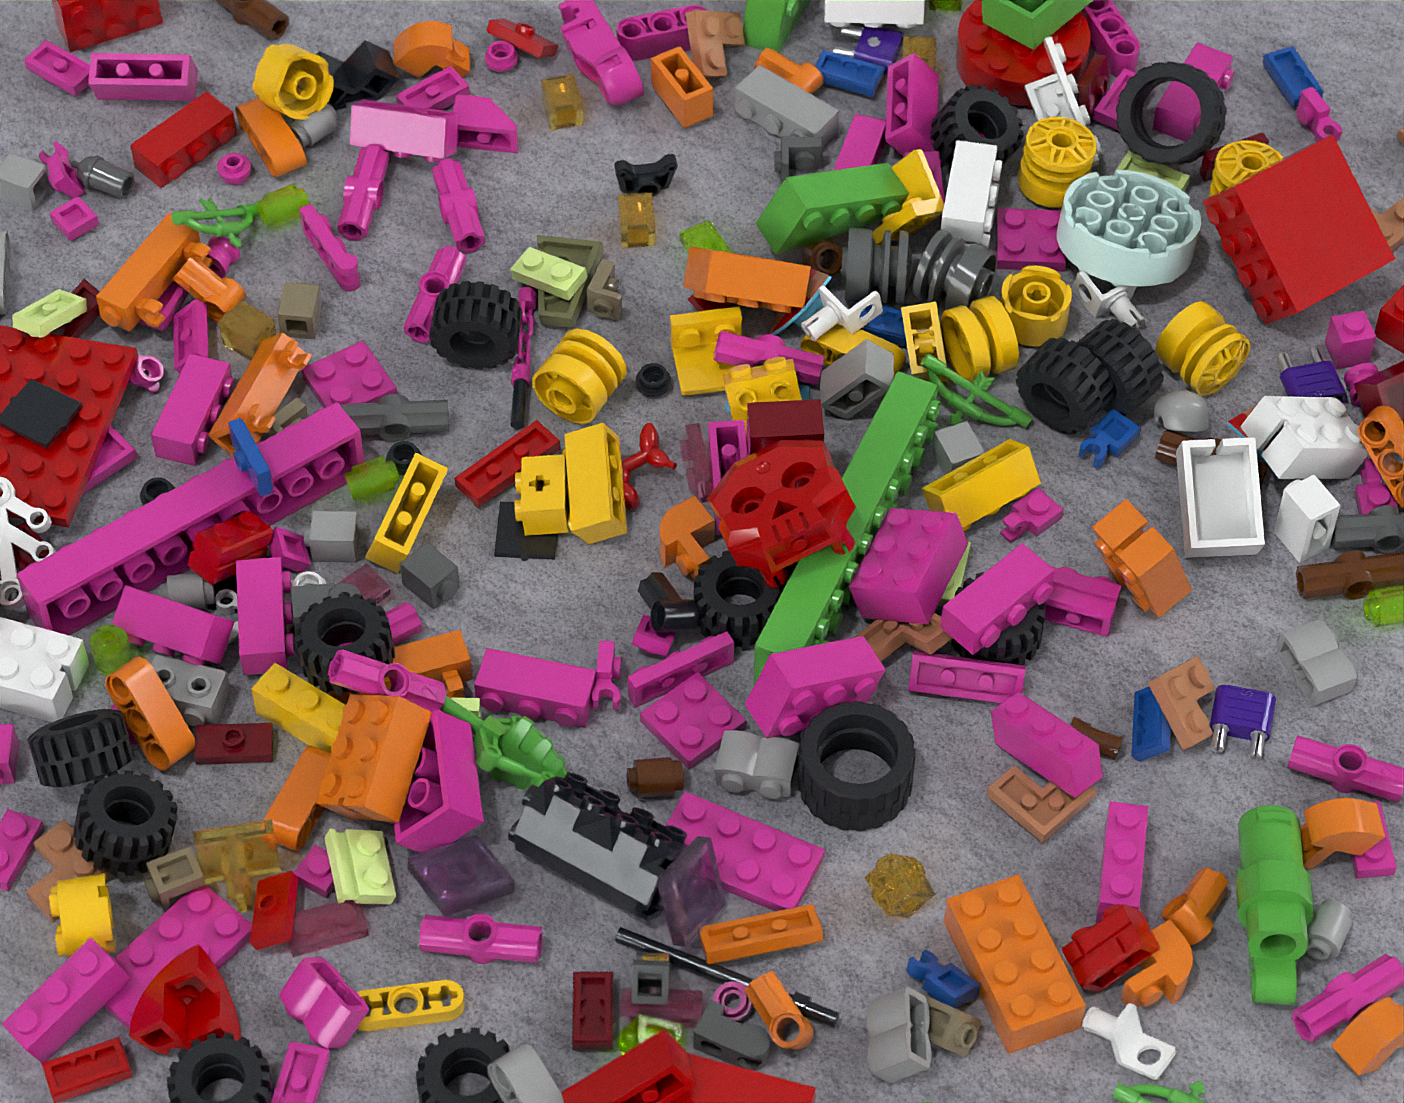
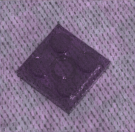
[408,834,515,917]
[657,836,726,947]

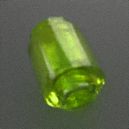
[256,184,310,227]
[344,455,400,501]
[1363,585,1404,627]
[90,625,132,676]

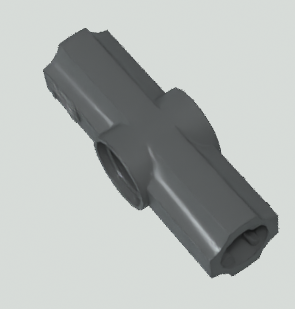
[340,394,449,442]
[1330,505,1404,554]

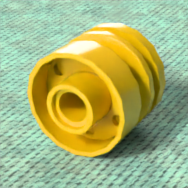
[1017,117,1097,208]
[1207,140,1283,198]
[1155,301,1251,396]
[532,328,627,424]

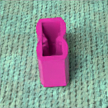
[279,957,369,1048]

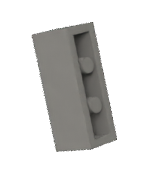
[735,65,839,148]

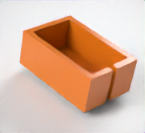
[683,246,811,313]
[1092,498,1192,619]
[316,694,432,823]

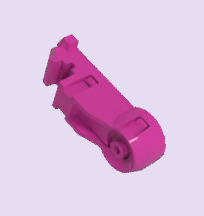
[558,0,644,106]

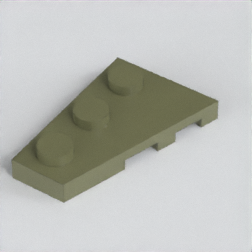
[537,235,604,328]

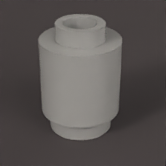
[288,103,339,148]
[160,573,216,609]
[1306,899,1352,960]

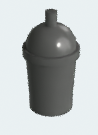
[71,155,134,199]

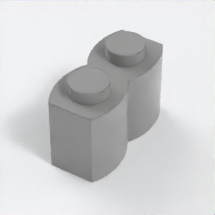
[1276,619,1358,706]
[715,730,799,799]
[866,986,931,1084]

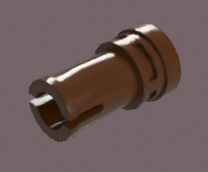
[1070,717,1123,760]

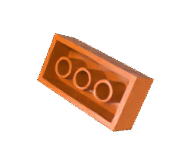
[944,874,1086,1054]

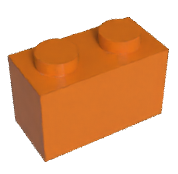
[651,46,713,128]

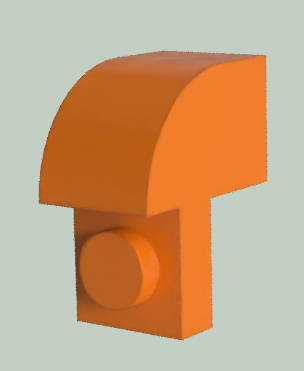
[393,21,470,79]
[659,495,715,581]
[1300,798,1385,869]
[1121,919,1193,1008]
[1331,996,1404,1075]

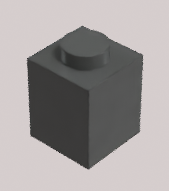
[400,542,460,609]

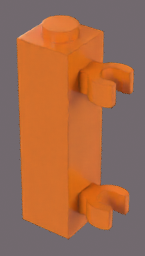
[96,212,213,332]
[208,332,312,457]
[328,630,472,705]

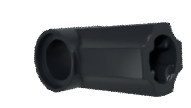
[638,572,699,633]

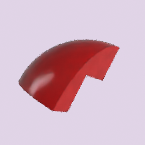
[129,944,241,1055]

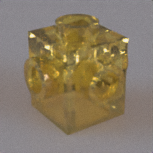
[864,853,935,918]

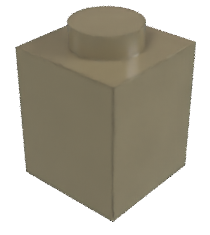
[277,282,322,339]

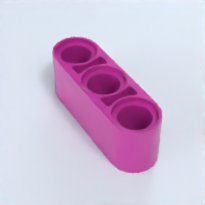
[1080,0,1140,77]
[617,5,707,62]
[834,113,886,170]

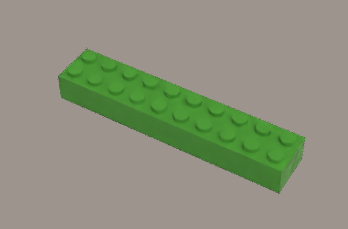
[753,371,941,687]

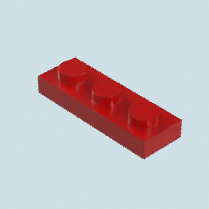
[454,420,561,508]

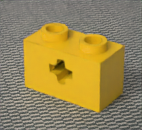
[901,302,949,382]
[515,454,569,536]

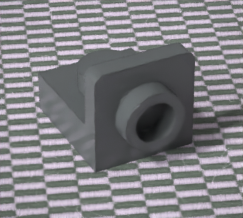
[774,137,822,184]

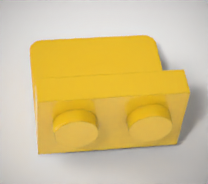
[723,357,802,439]

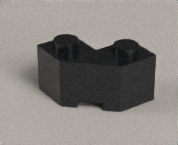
[316,40,400,111]

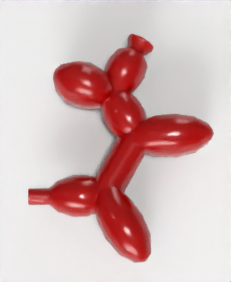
[621,423,677,510]

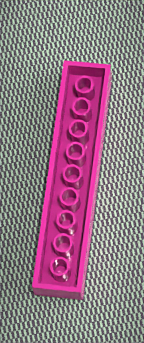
[17,402,366,636]

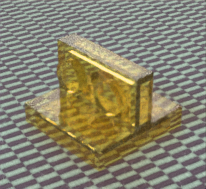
[193,819,281,913]

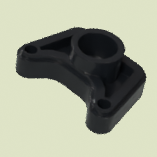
[614,154,678,199]

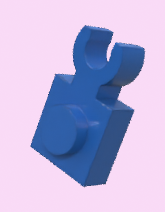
[1078,409,1141,468]
[906,950,980,1008]

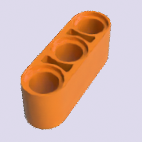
[235,97,307,178]
[1358,406,1404,508]
[105,657,195,771]
[261,745,331,851]

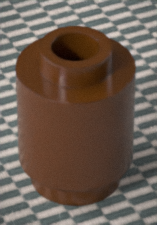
[802,241,842,276]
[626,757,684,798]

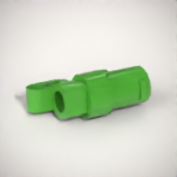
[1235,805,1314,1005]

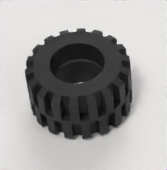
[930,85,1024,169]
[429,281,523,370]
[1077,319,1164,416]
[1016,337,1114,434]
[693,550,786,651]
[951,571,1046,666]
[294,593,395,696]
[27,709,134,787]
[73,770,177,876]
[416,1027,509,1103]
[167,1033,274,1103]

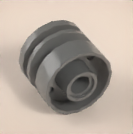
[841,228,912,304]
[913,230,998,310]

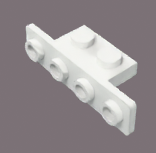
[1025,36,1103,168]

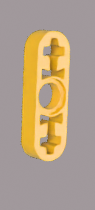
[357,980,465,1031]

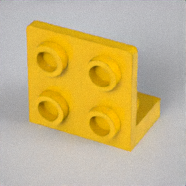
[872,149,944,244]
[670,306,742,396]

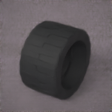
[1116,61,1227,165]
[798,701,916,832]

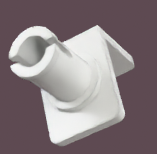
[1072,270,1146,330]
[801,285,883,341]
[1083,1003,1176,1080]

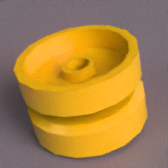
[940,296,1019,383]

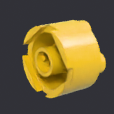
[252,43,334,120]
[1000,266,1072,346]
[49,873,116,959]

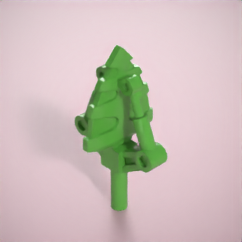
[439,696,567,791]

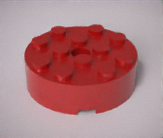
[956,0,1090,110]

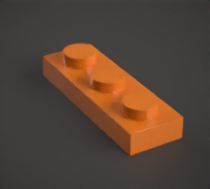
[698,904,823,965]

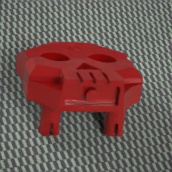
[707,440,856,588]

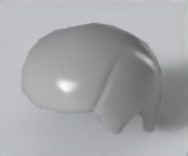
[1154,390,1209,432]

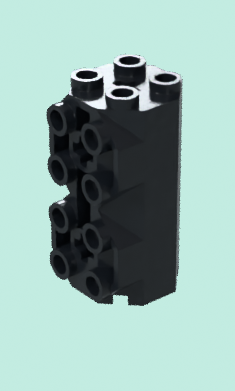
[508,772,689,922]

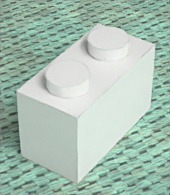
[1274,475,1340,563]

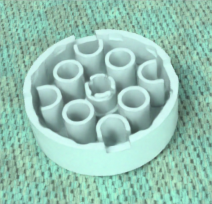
[1057,170,1201,287]

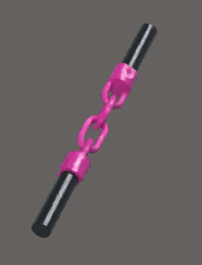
[510,283,537,429]

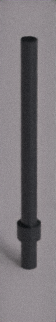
[615,927,840,1028]

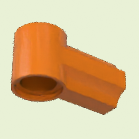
[754,48,823,95]
[173,255,246,324]
[1161,867,1229,946]
[744,970,813,1051]

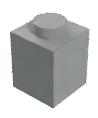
[0,153,50,211]
[933,421,985,475]
[304,510,359,563]

